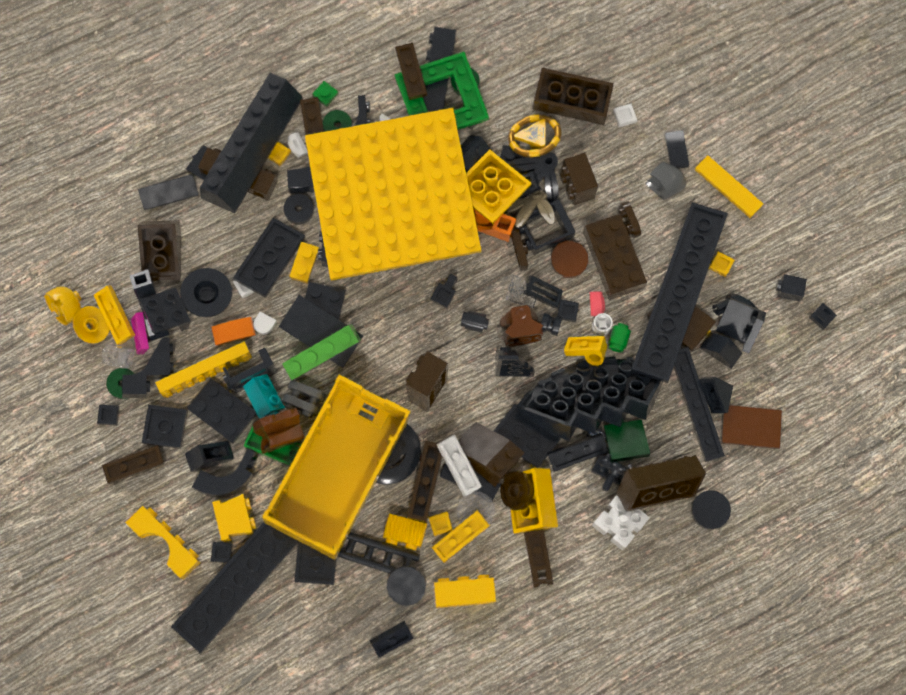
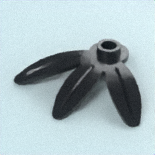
[507,152,558,204]

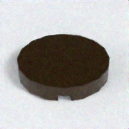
[500,471,534,510]

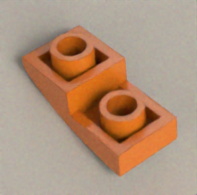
[211,317,256,345]

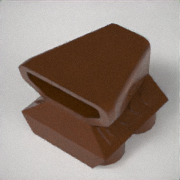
[500,305,543,347]
[253,408,304,454]

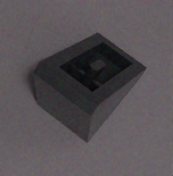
[700,332,742,369]
[699,377,733,414]

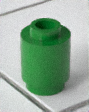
[608,323,631,353]

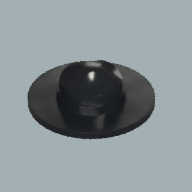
[180,268,232,317]

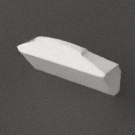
[288,132,308,158]

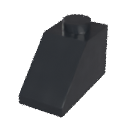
[185,441,234,472]

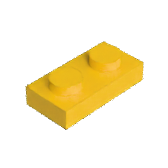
[289,242,319,284]

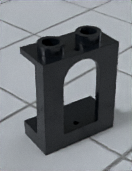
[222,347,277,393]

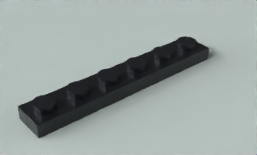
[674,347,725,462]

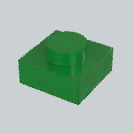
[312,81,338,107]

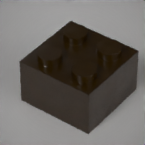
[559,153,598,205]

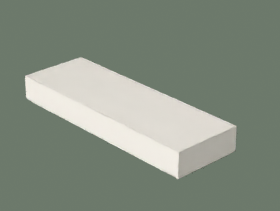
[436,435,482,496]

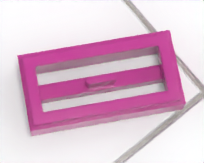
[131,312,149,355]

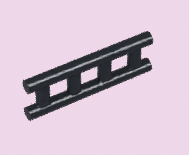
[337,532,420,574]

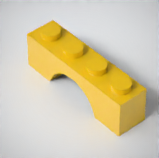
[125,506,200,580]

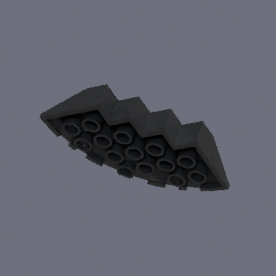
[516,357,663,441]

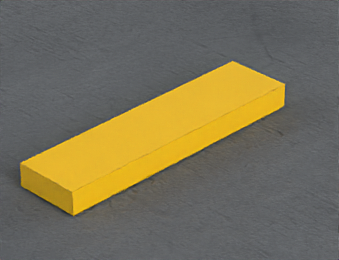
[695,155,763,218]

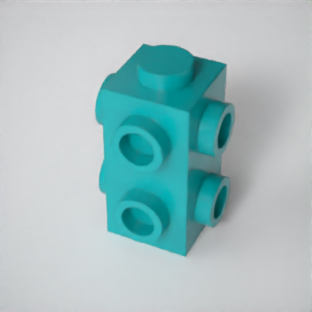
[243,374,285,419]

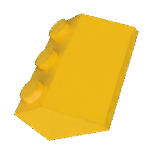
[510,468,558,534]

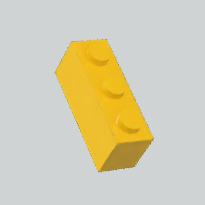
[434,574,496,608]

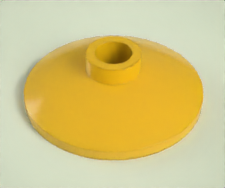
[73,306,110,344]

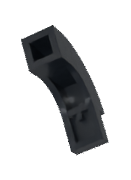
[130,270,170,341]
[192,449,257,497]

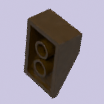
[137,220,181,281]
[458,422,524,487]

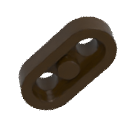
[618,201,641,238]

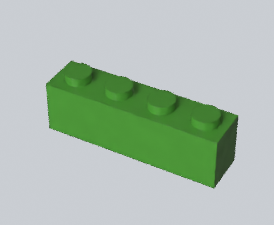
[282,324,361,380]

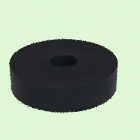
[283,194,314,225]

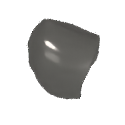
[646,162,686,200]

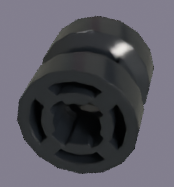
[541,313,562,336]

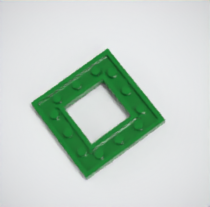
[394,52,489,130]

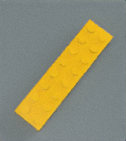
[155,341,252,398]

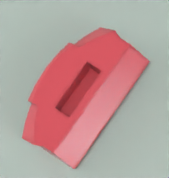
[590,291,605,317]

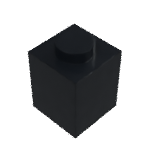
[776,274,807,302]

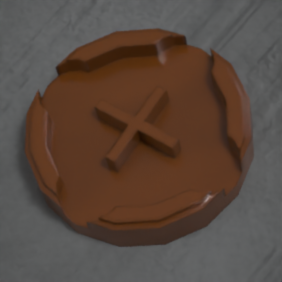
[551,241,589,278]

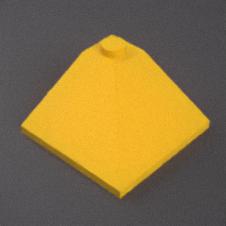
[466,150,532,223]

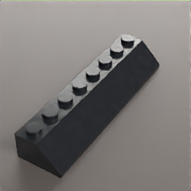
[200,73,303,214]

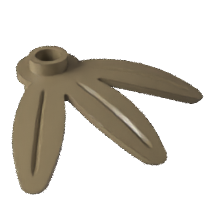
[503,190,555,228]

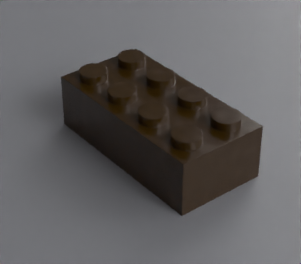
[532,67,614,125]
[583,214,647,300]
[406,351,448,412]
[616,455,707,512]

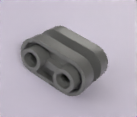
[282,380,326,418]

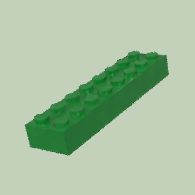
[243,426,302,467]

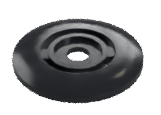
[372,420,421,485]

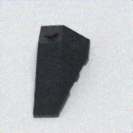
[495,347,535,377]

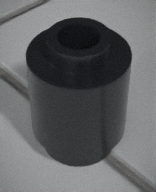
[461,311,489,333]

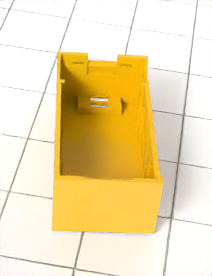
[262,375,410,560]

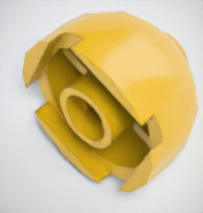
[44,286,81,326]

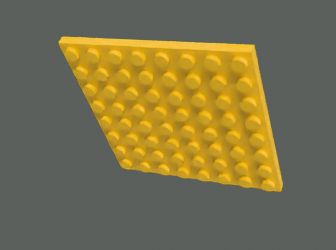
[305,108,481,281]

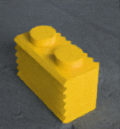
[383,514,427,551]

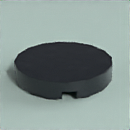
[691,490,731,530]
[387,565,427,606]

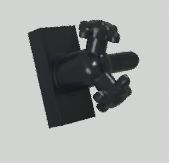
[591,453,633,492]

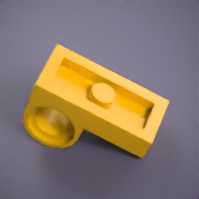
[564,336,607,366]

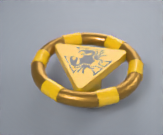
[508,114,562,157]

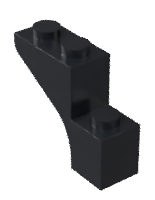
[122,337,174,398]

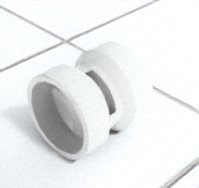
[592,313,613,336]

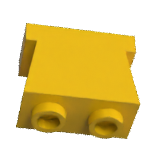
[212,494,257,542]

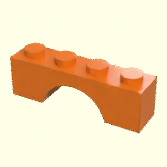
[473,208,516,242]

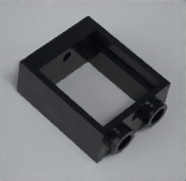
[517,200,576,255]

